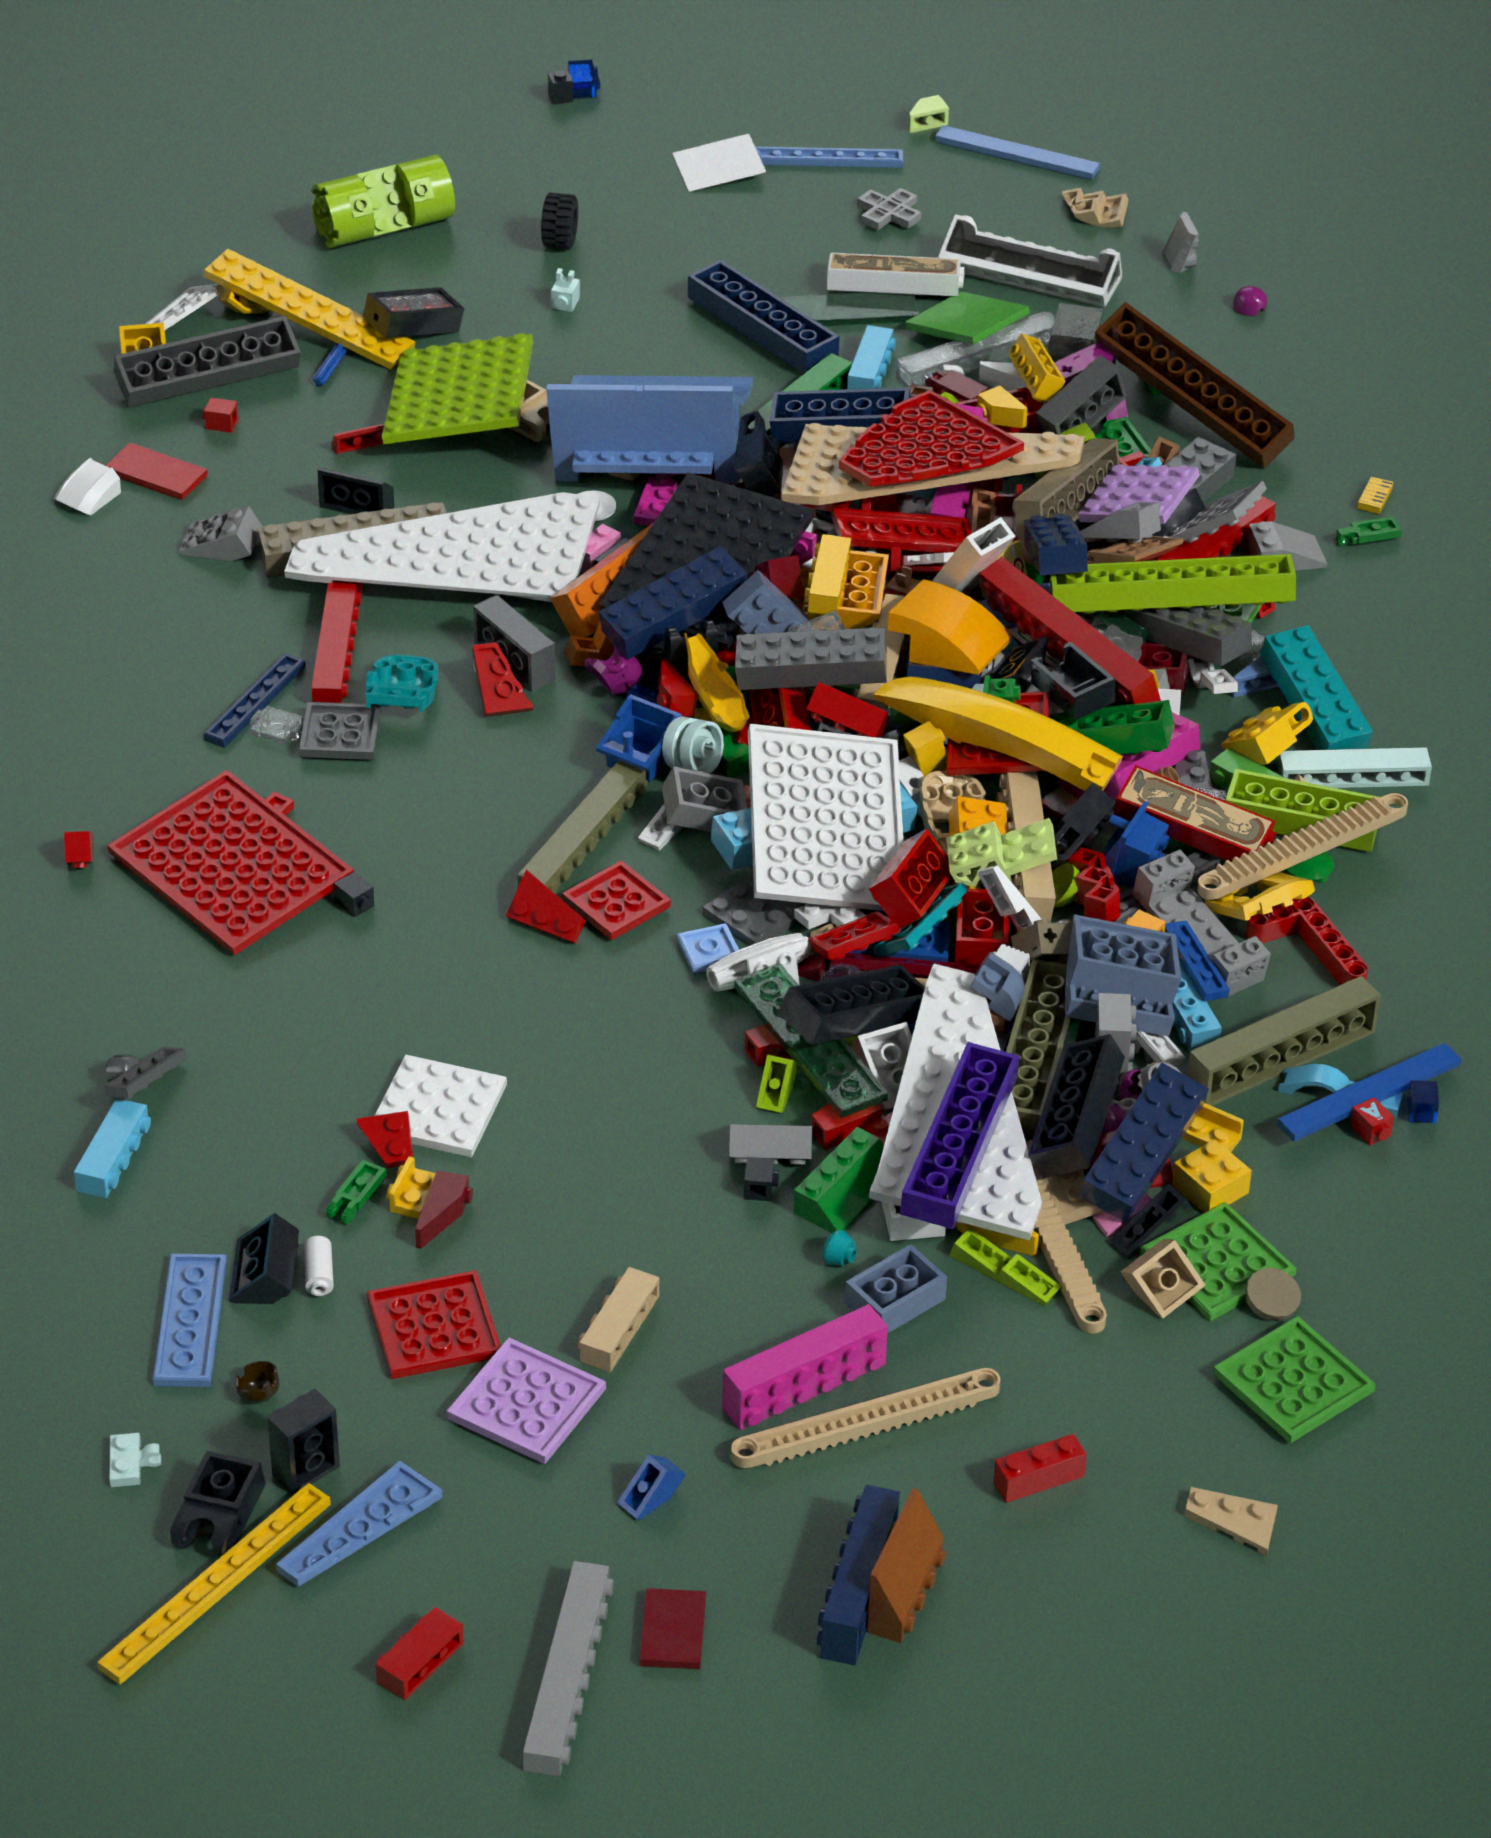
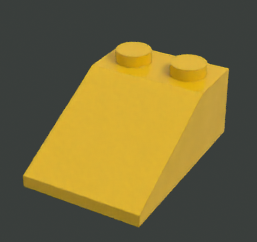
[119,323,166,354]

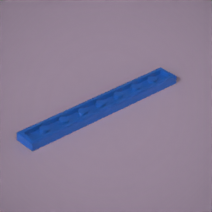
[1277,1043,1461,1142]

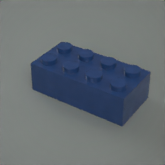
[1024,514,1088,576]

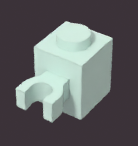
[551,268,580,312]

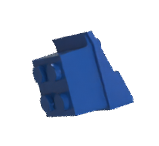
[596,694,681,783]
[1101,801,1170,888]

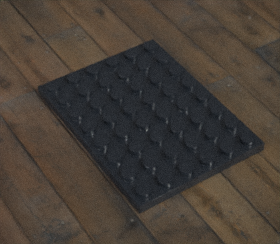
[599,473,815,650]

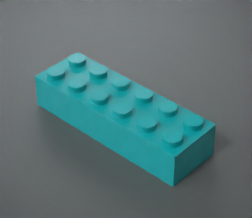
[1260,625,1373,750]

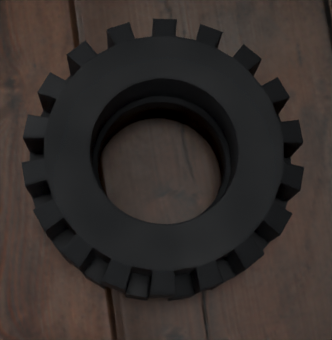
[541,192,578,249]

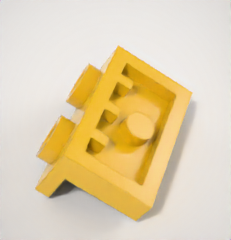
[1182,1103,1244,1152]
[386,1156,436,1219]

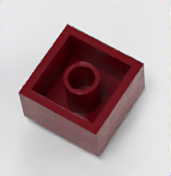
[1137,643,1189,695]

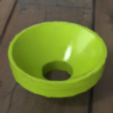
[1052,863,1080,908]

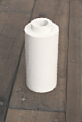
[303,1236,334,1296]

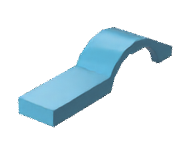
[1278,1064,1403,1118]

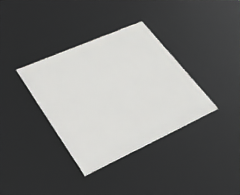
[673,134,766,192]

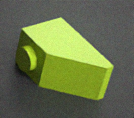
[756,1055,799,1113]

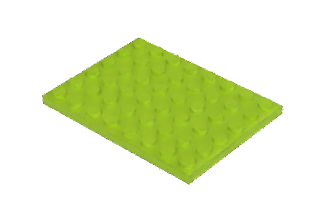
[382,333,534,444]

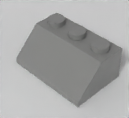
[729,1124,812,1164]

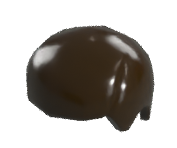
[236,1361,279,1403]

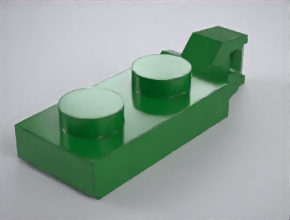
[1335,516,1402,545]

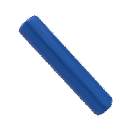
[313,343,348,387]

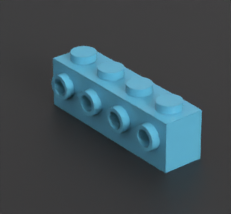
[1172,961,1222,1052]

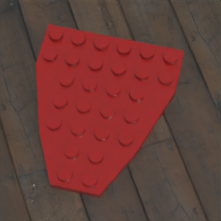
[839,390,1024,487]

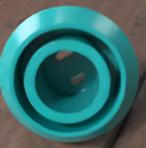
[822,1230,857,1266]

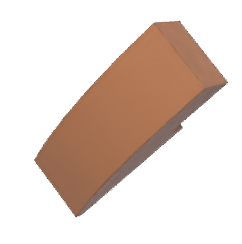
[967,487,996,534]

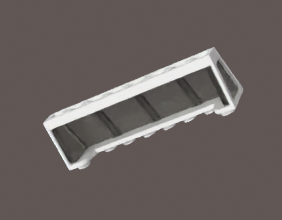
[938,214,1122,307]

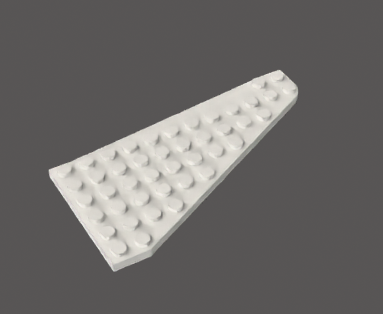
[285,492,600,602]
[869,964,1042,1240]

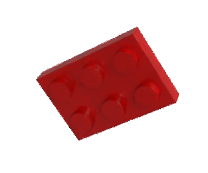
[808,911,900,960]

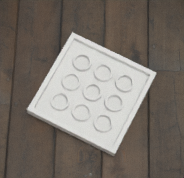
[375,1055,507,1157]

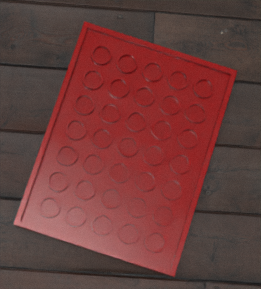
[107,770,354,955]

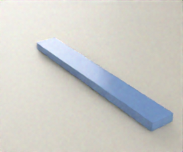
[935,125,1100,180]
[755,147,903,168]

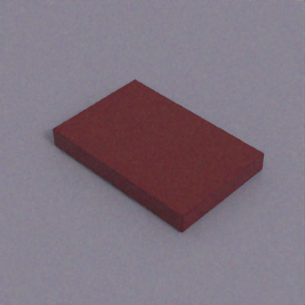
[640,1588,706,1669]

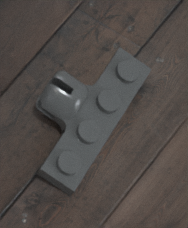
[104,1047,186,1100]

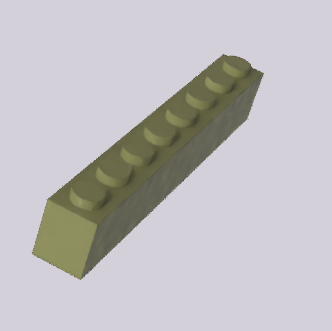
[517,761,648,894]

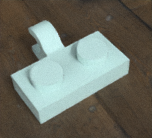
[110,1433,161,1487]

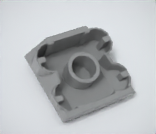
[1161,212,1199,273]

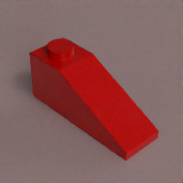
[657,659,698,717]

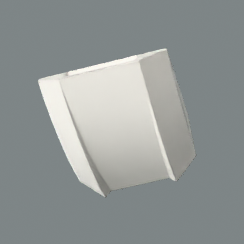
[54,457,121,516]

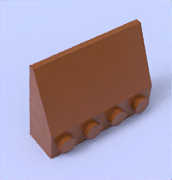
[867,1488,947,1643]

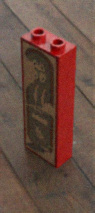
[1114,765,1277,862]

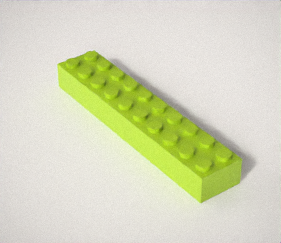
[1050,554,1296,613]

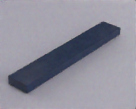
[203,653,306,748]

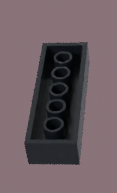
[778,965,925,1045]
[1028,1034,1125,1179]

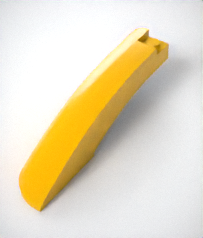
[873,677,1123,791]

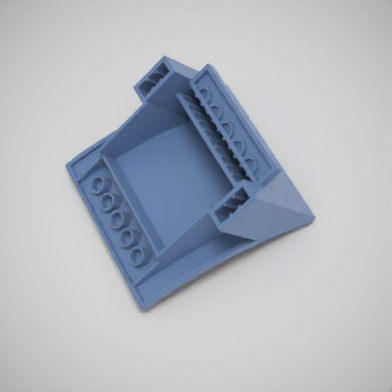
[546,375,753,484]

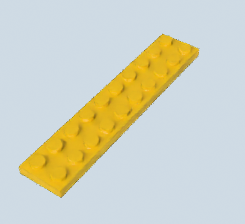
[203,249,416,370]

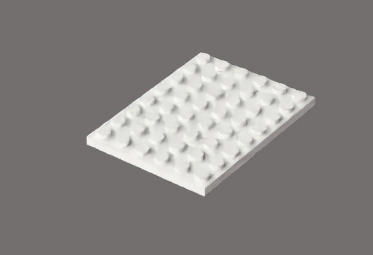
[748,724,904,911]

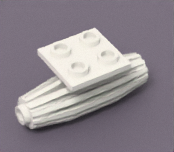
[706,933,811,1006]

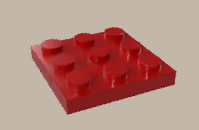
[562,860,671,941]

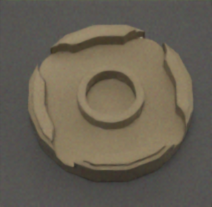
[1245,1268,1301,1321]

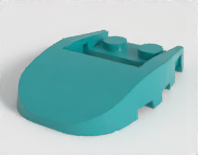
[365,655,438,712]

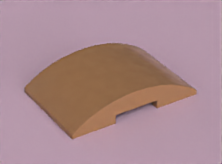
[1022,529,1183,566]

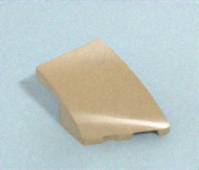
[1062,188,1129,228]

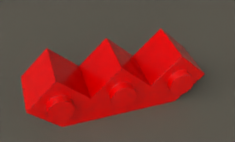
[1068,847,1120,922]

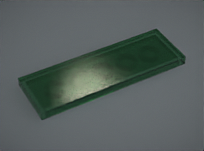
[783,292,919,326]

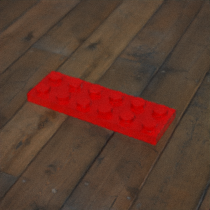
[831,508,972,553]

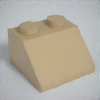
[1121,1239,1205,1319]

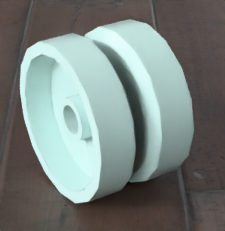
[662,716,724,773]

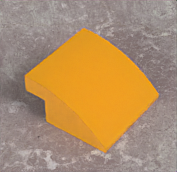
[795,550,889,631]
[888,579,1012,675]

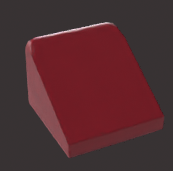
[798,953,830,981]

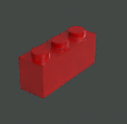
[993,1433,1087,1503]
[376,1607,464,1701]

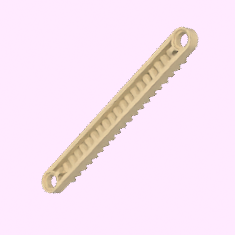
[1197,793,1408,900]
[1027,1147,1107,1334]
[731,1368,1001,1468]

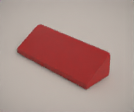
[331,423,385,454]

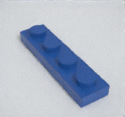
[1165,920,1230,1001]

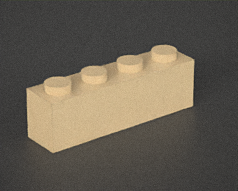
[577,1267,659,1373]

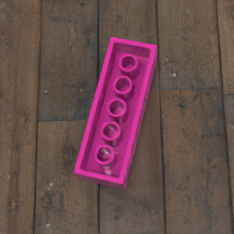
[1059,712,1200,801]
[722,1304,888,1431]

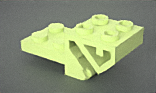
[946,818,1057,887]

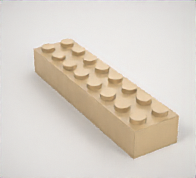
[995,771,1056,933]

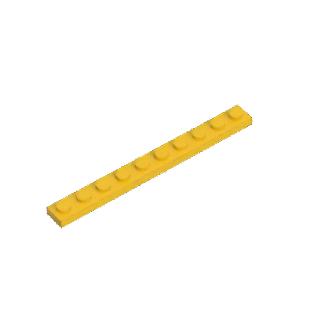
[97,1483,331,1685]

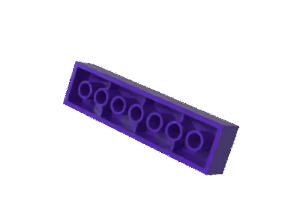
[900,1042,1020,1229]

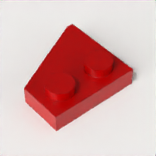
[356,1111,414,1168]

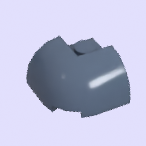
[970,952,1025,1021]

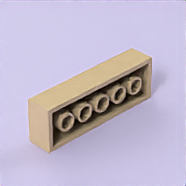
[853,593,911,710]

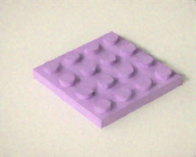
[1078,464,1200,524]
[447,1338,606,1464]

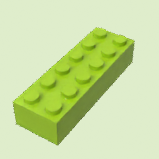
[1225,769,1380,852]

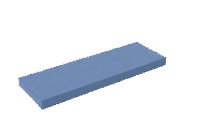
[153,1254,227,1387]

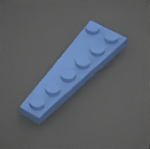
[276,1461,442,1587]

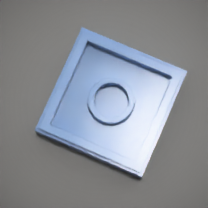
[677,923,739,974]

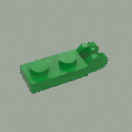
[326,1160,387,1225]

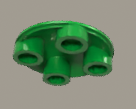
[1286,852,1334,883]

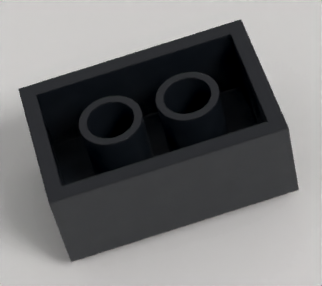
[267,1389,340,1495]

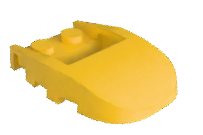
[1205,872,1315,921]

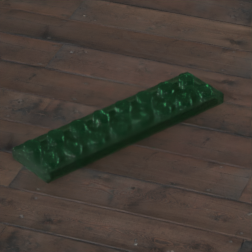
[734,963,888,1118]

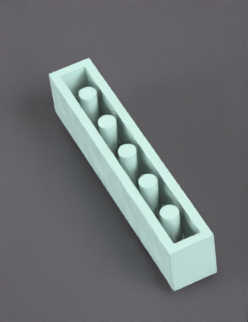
[1277,748,1432,788]

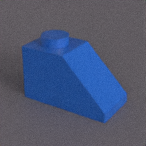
[617,1454,686,1520]

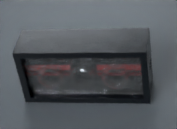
[362,287,465,338]

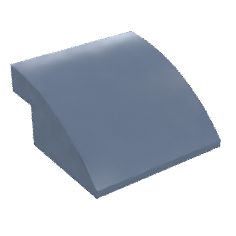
[1065,914,1181,1037]

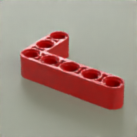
[1245,897,1368,985]

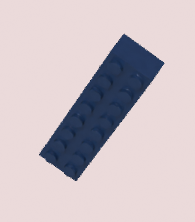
[688,259,840,374]

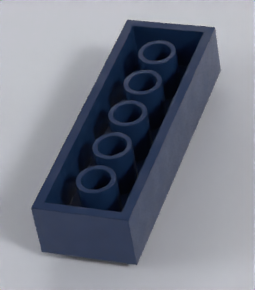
[769,387,911,443]
[599,546,748,659]
[1079,1063,1209,1223]
[817,1484,900,1666]

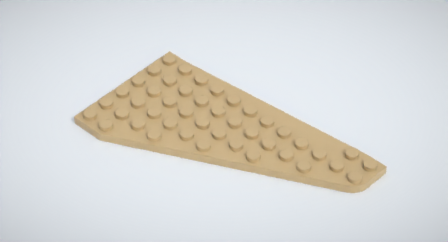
[782,423,1085,505]

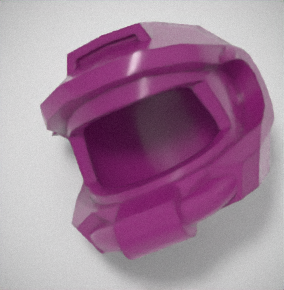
[584,646,643,696]

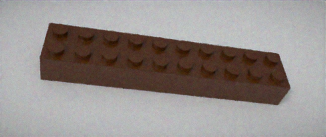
[1095,302,1295,469]

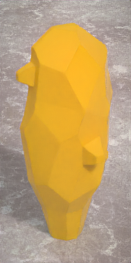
[685,633,750,732]

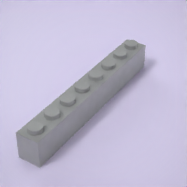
[523,1561,614,1777]

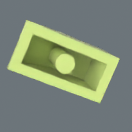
[908,95,949,133]

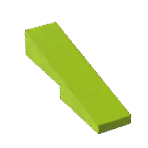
[949,1227,1061,1306]

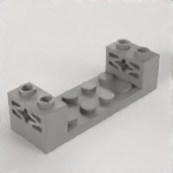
[1132,850,1271,999]

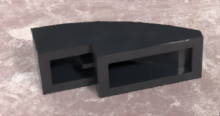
[1152,488,1206,536]

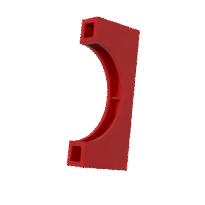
[745,1017,883,1150]

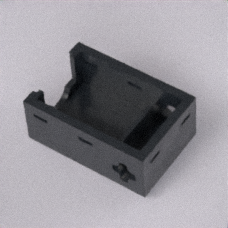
[1031,642,1115,721]

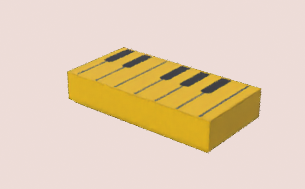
[1357,477,1393,514]

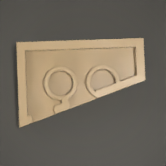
[1185,1487,1278,1557]

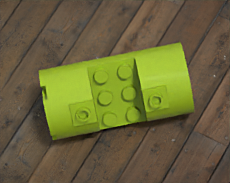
[311,154,455,248]

